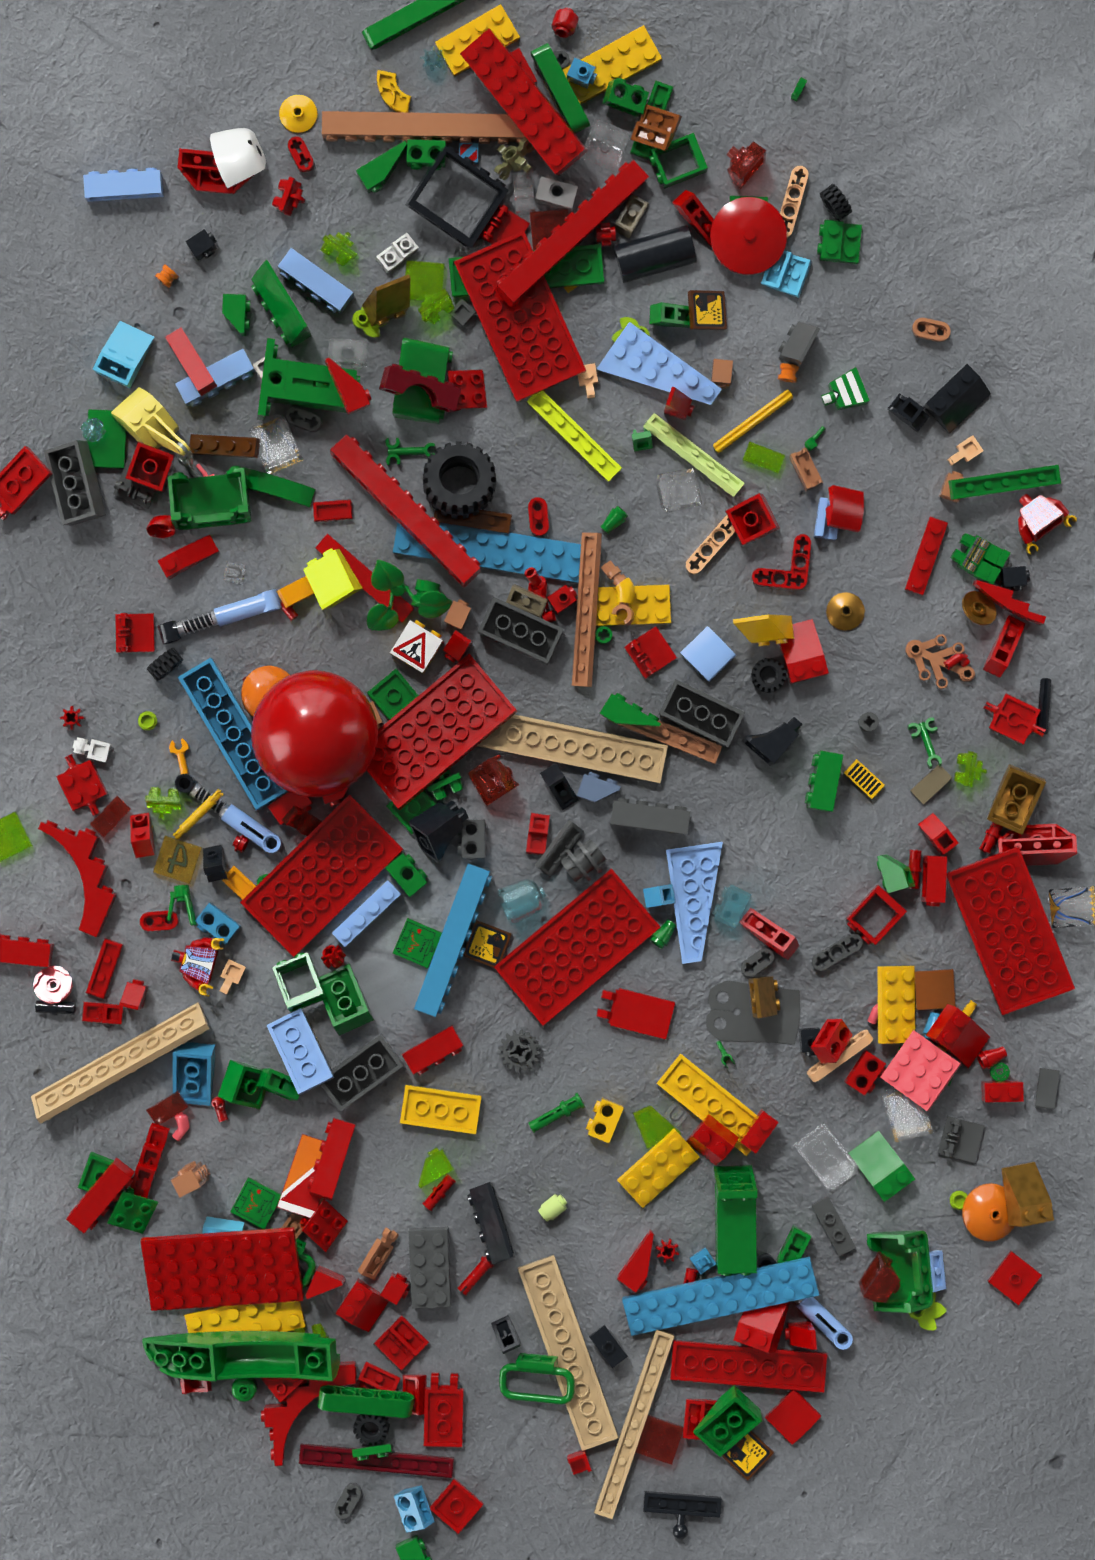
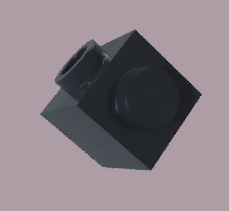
[185,229,217,261]
[1000,566,1030,591]
[799,1027,820,1056]

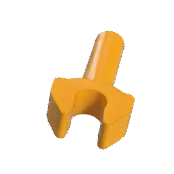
[169,738,189,774]

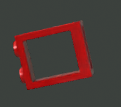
[921,856,947,906]
[846,885,907,945]

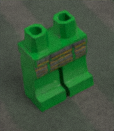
[950,533,1011,584]

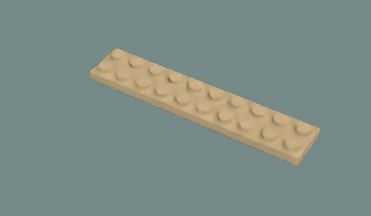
[477,714,668,783]
[31,1002,209,1124]
[518,1255,618,1451]

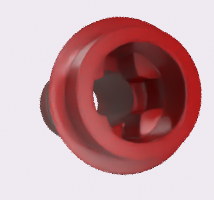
[977,1046,1007,1069]

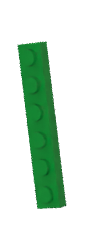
[948,465,1061,500]

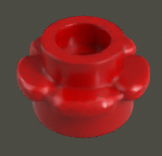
[232,835,249,853]

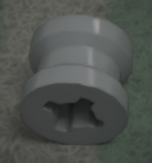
[858,712,879,732]

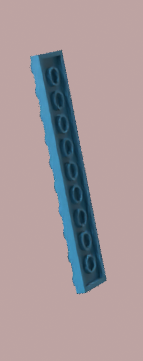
[393,523,581,583]
[622,1257,819,1336]

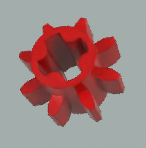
[596,222,616,247]
[60,706,85,730]
[321,945,346,969]
[656,1238,679,1263]

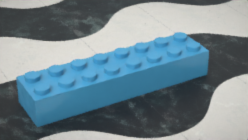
[178,658,288,810]
[414,863,492,1017]

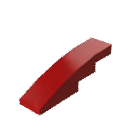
[973,580,1046,625]
[130,1123,170,1198]

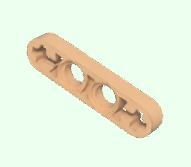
[780,166,809,239]
[685,515,735,574]
[807,1030,873,1082]

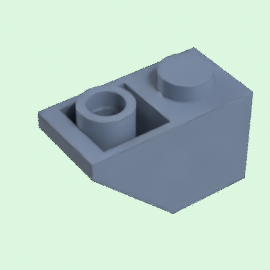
[577,772,621,802]

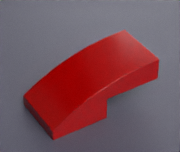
[526,813,550,856]
[82,1001,123,1024]

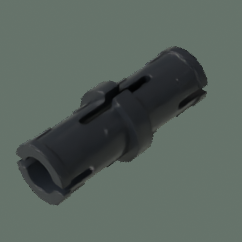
[35,1000,76,1015]

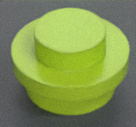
[138,711,157,731]
[949,1191,968,1210]

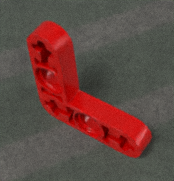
[751,534,811,590]

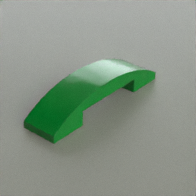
[242,467,316,507]

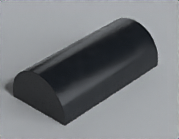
[613,225,697,283]

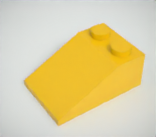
[733,614,794,647]

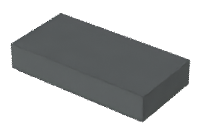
[1035,1068,1060,1109]

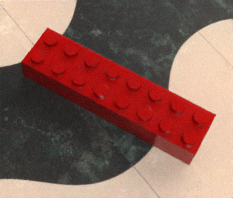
[460,28,588,176]

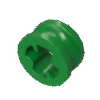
[595,626,612,644]

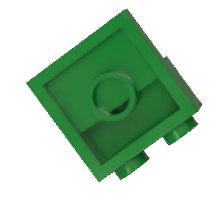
[817,220,862,264]

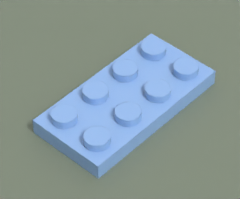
[267,1008,334,1095]

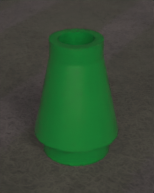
[600,505,628,534]
[650,919,676,949]

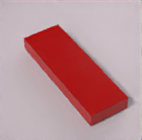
[86,938,124,999]

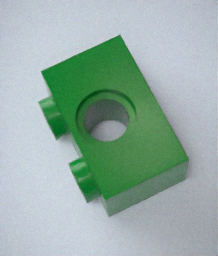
[385,853,428,897]

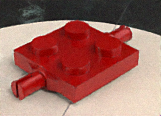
[983,694,1046,745]
[56,754,108,816]

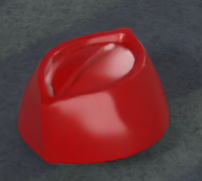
[146,515,175,538]

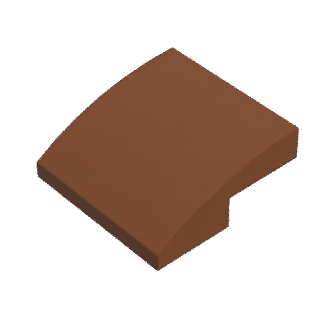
[631,104,682,151]
[914,969,956,1010]

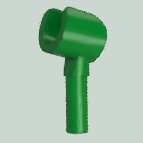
[805,426,825,451]
[716,1041,735,1068]

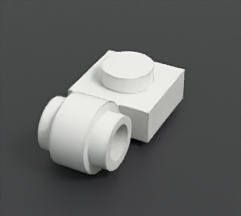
[72,737,111,763]

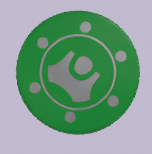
[990,1062,1010,1082]

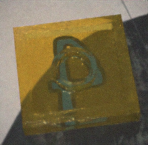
[153,836,202,884]

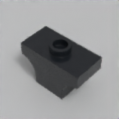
[887,393,930,432]
[203,845,227,883]
[589,1324,628,1368]

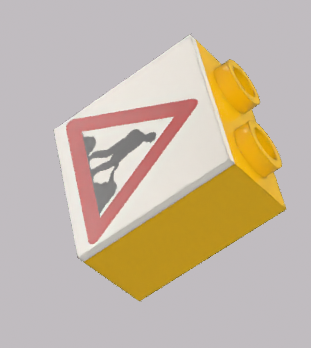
[390,620,443,674]

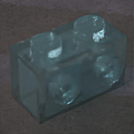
[712,884,752,929]

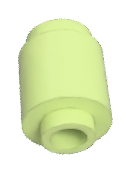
[538,1194,567,1222]

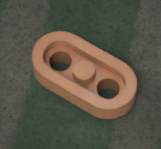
[912,318,951,342]

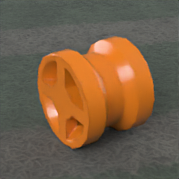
[155,264,179,288]
[778,363,799,383]

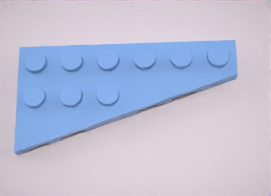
[597,322,723,405]
[666,842,723,964]

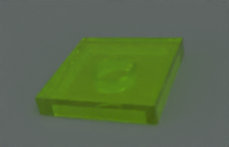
[405,260,445,303]

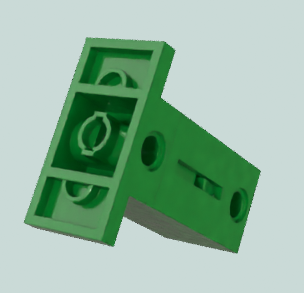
[257,338,360,421]
[713,1165,757,1276]

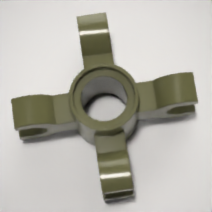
[494,137,534,180]

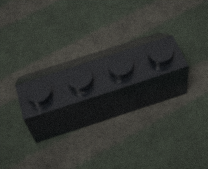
[467,1182,515,1264]

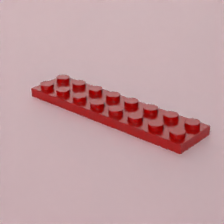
[670,1340,827,1393]

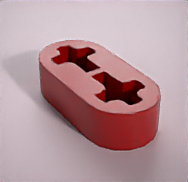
[288,136,314,172]

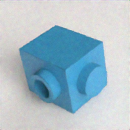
[567,57,597,89]
[643,884,676,908]

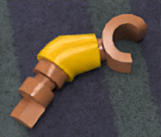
[601,560,635,626]

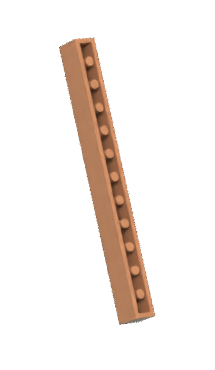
[322,111,525,144]

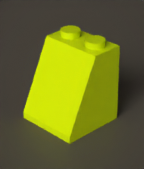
[303,548,363,610]

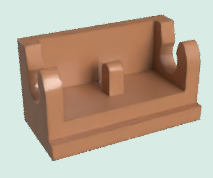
[789,448,823,491]

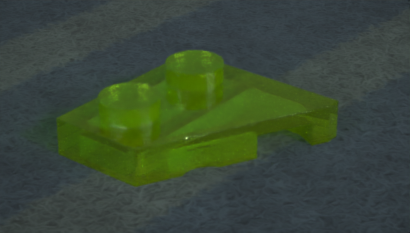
[0,811,33,862]
[632,1105,681,1149]

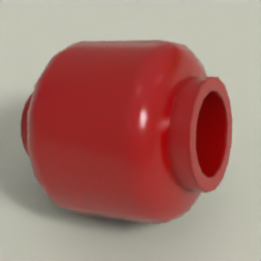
[551,8,579,38]

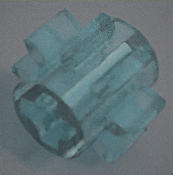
[420,46,445,71]
[80,418,106,442]

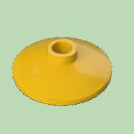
[279,95,317,133]

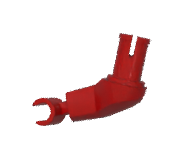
[524,567,556,622]

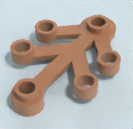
[905,634,975,689]

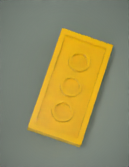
[435,4,520,77]
[596,585,671,626]
[877,966,915,1044]
[400,1085,482,1134]
[617,1128,700,1208]

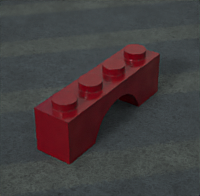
[379,364,461,413]

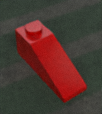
[672,190,714,248]
[325,358,372,415]
[664,387,694,420]
[158,535,219,580]
[983,615,1026,678]
[739,908,799,960]
[617,1230,654,1292]
[784,1321,817,1350]

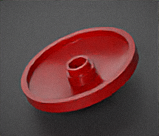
[710,197,787,275]

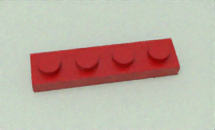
[905,517,948,595]

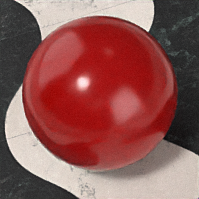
[251,670,378,797]

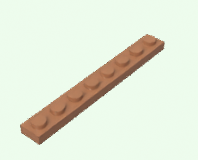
[572,533,602,687]

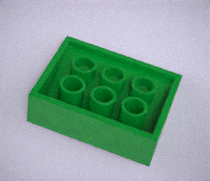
[251,260,312,348]

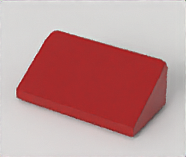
[403,1374,427,1415]

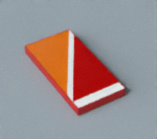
[277,1134,322,1219]

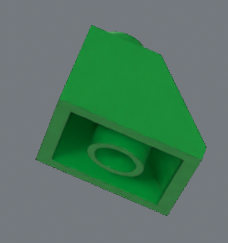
[218,1060,266,1109]

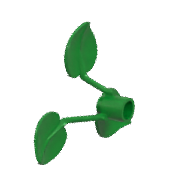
[366,560,452,631]

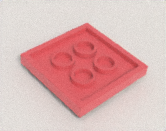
[880,1030,961,1111]

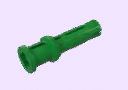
[528,1092,586,1133]

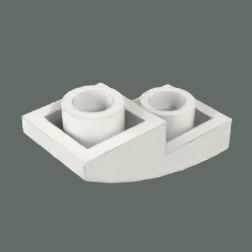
[375,233,419,273]

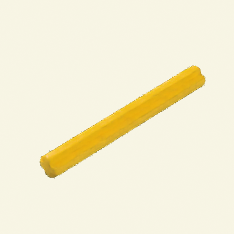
[713,390,793,453]

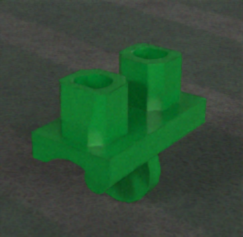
[427,770,463,801]

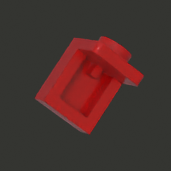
[180,1379,212,1394]

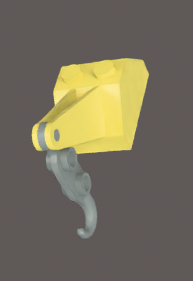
[111,387,202,478]

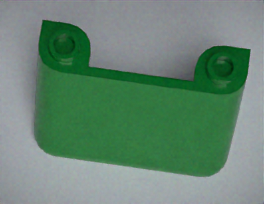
[392,338,453,424]
[168,466,251,530]
[867,1230,933,1313]

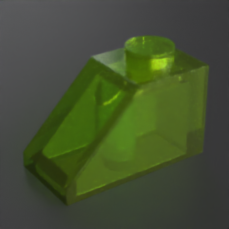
[418,1147,454,1189]

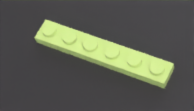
[643,413,745,497]

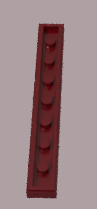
[299,1443,454,1478]

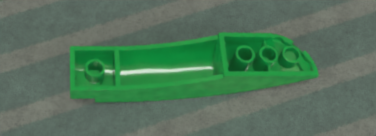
[142,1331,340,1382]

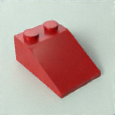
[779,619,829,684]
[926,1004,990,1068]
[734,1302,790,1353]

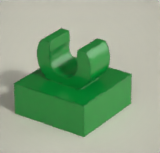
[632,428,653,452]

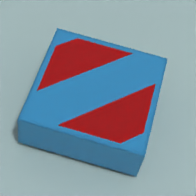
[459,143,479,164]

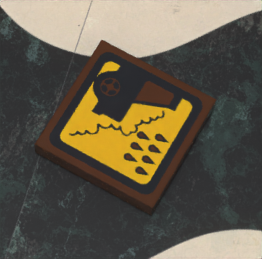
[688,290,727,330]
[463,920,512,968]
[722,1430,774,1481]

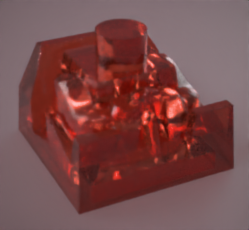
[727,141,766,189]
[468,754,519,806]
[858,1251,900,1303]

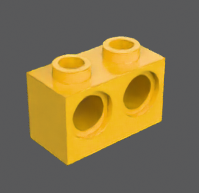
[586,1098,624,1143]

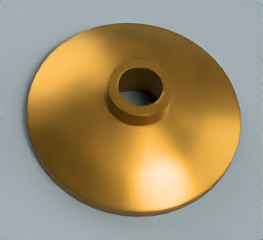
[962,591,996,625]
[826,592,865,631]

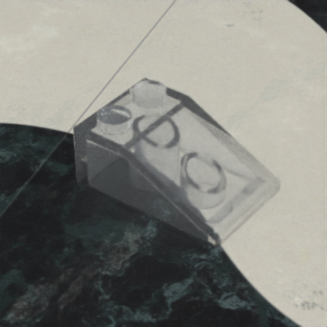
[793,1122,861,1195]

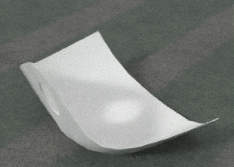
[210,128,266,188]

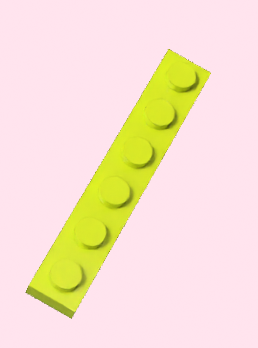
[527,391,622,482]

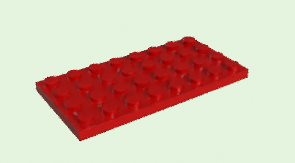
[454,231,586,402]
[367,654,518,810]
[240,795,403,957]
[947,846,1075,1015]
[494,868,661,1026]
[140,1227,304,1311]

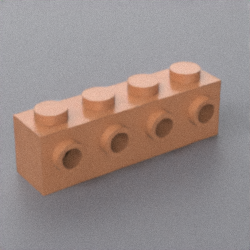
[171,1161,210,1198]

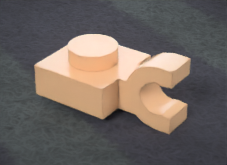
[577,363,598,399]
[947,435,984,466]
[220,959,246,995]

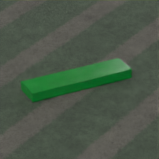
[630,81,673,160]

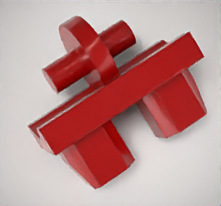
[272,177,306,216]

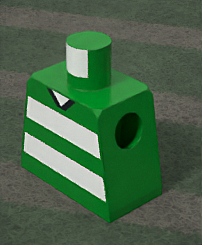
[821,367,870,410]

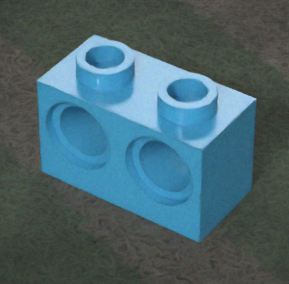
[195,903,241,945]
[394,1485,435,1533]

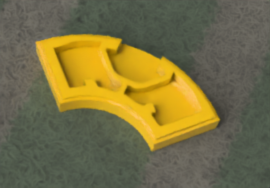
[377,70,411,113]

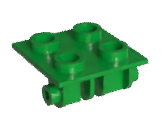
[107,1187,158,1234]

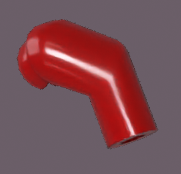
[281,600,298,621]
[943,653,970,670]
[211,1096,228,1122]

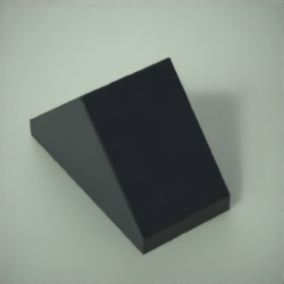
[491,1315,521,1354]

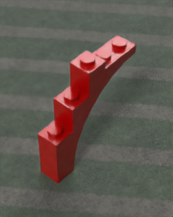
[38,820,117,937]
[261,1361,357,1466]

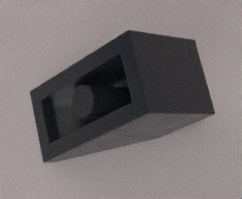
[540,763,579,810]

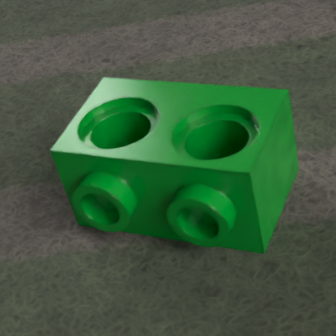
[602,78,649,117]
[407,139,446,170]
[256,1068,299,1101]
[776,1225,812,1263]

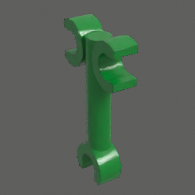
[385,438,435,466]
[908,717,942,769]

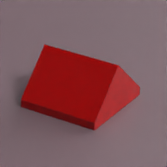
[305,1265,346,1299]

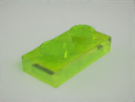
[742,442,785,474]

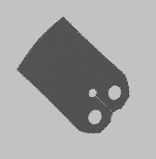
[706,981,800,1044]

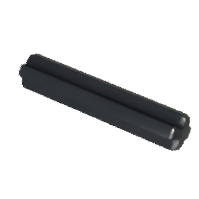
[1037,678,1052,735]

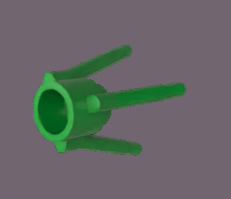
[167,885,197,926]

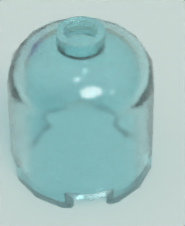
[497,879,546,925]

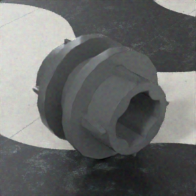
[561,839,607,883]

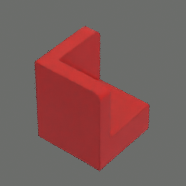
[567,1450,592,1475]

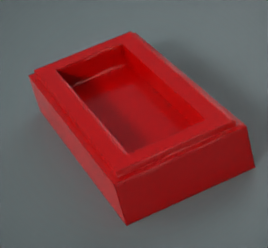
[313,499,353,522]

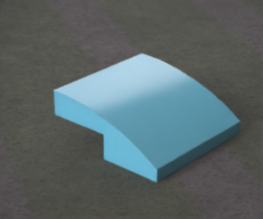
[761,251,812,298]

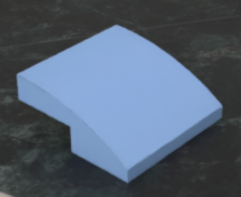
[680,626,736,682]

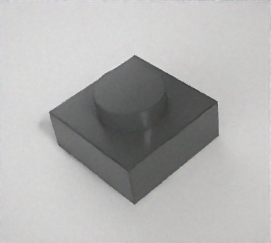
[449,299,476,327]

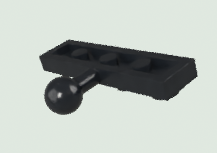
[643,1491,722,1539]

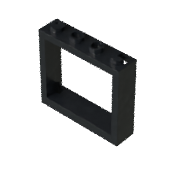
[405,146,509,249]

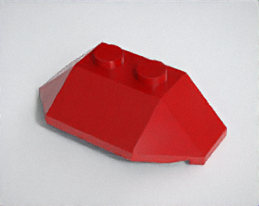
[177,148,254,194]
[998,824,1077,866]

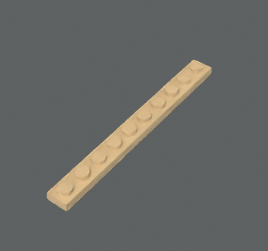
[594,1330,674,1519]

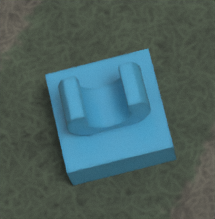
[690,1247,716,1275]

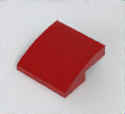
[826,485,864,533]
[373,1315,429,1371]
[354,1362,401,1391]
[765,1390,821,1445]
[683,1399,717,1440]

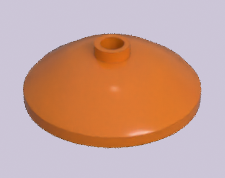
[241,666,290,717]
[962,1183,1014,1241]

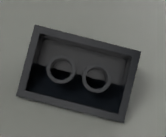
[923,364,991,434]

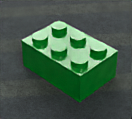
[805,750,843,812]

